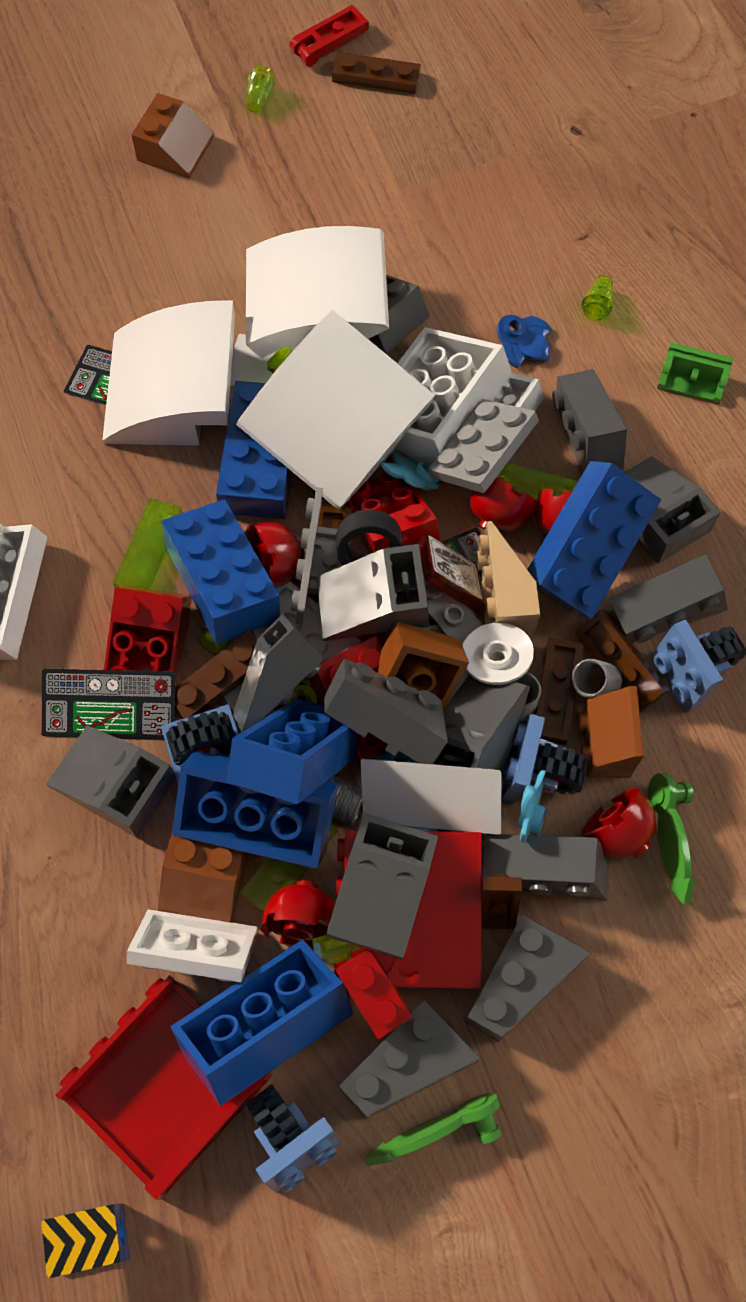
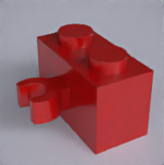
[335,948,421,1039]

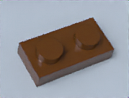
[481,874,522,929]

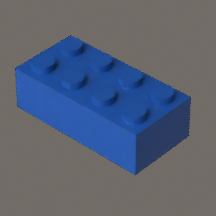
[216,381,292,519]
[527,461,662,619]
[161,499,280,645]
[226,698,360,805]
[172,751,338,869]
[170,940,354,1106]

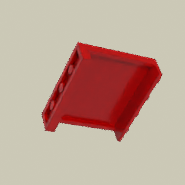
[334,830,481,989]
[55,975,272,1200]

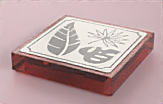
[418,532,485,612]

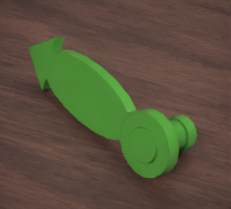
[648,773,696,905]
[365,1093,502,1165]

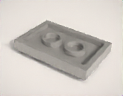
[428,399,539,493]

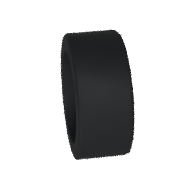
[336,510,402,566]

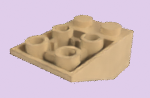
[476,521,540,642]

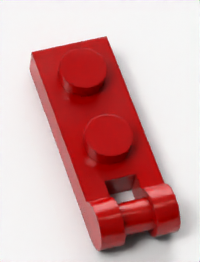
[289,5,369,67]

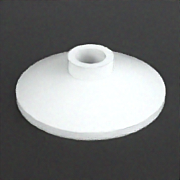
[463,622,534,685]

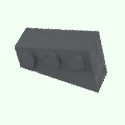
[552,369,627,476]
[609,554,728,643]
[324,659,448,765]
[482,834,609,901]
[465,915,591,1042]
[339,1000,480,1118]

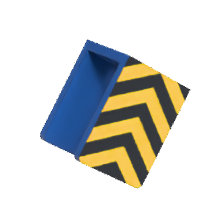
[41,1203,130,1278]

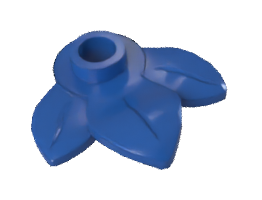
[497,315,552,368]

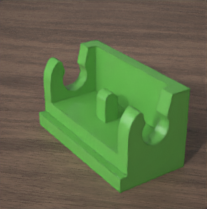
[657,342,734,404]

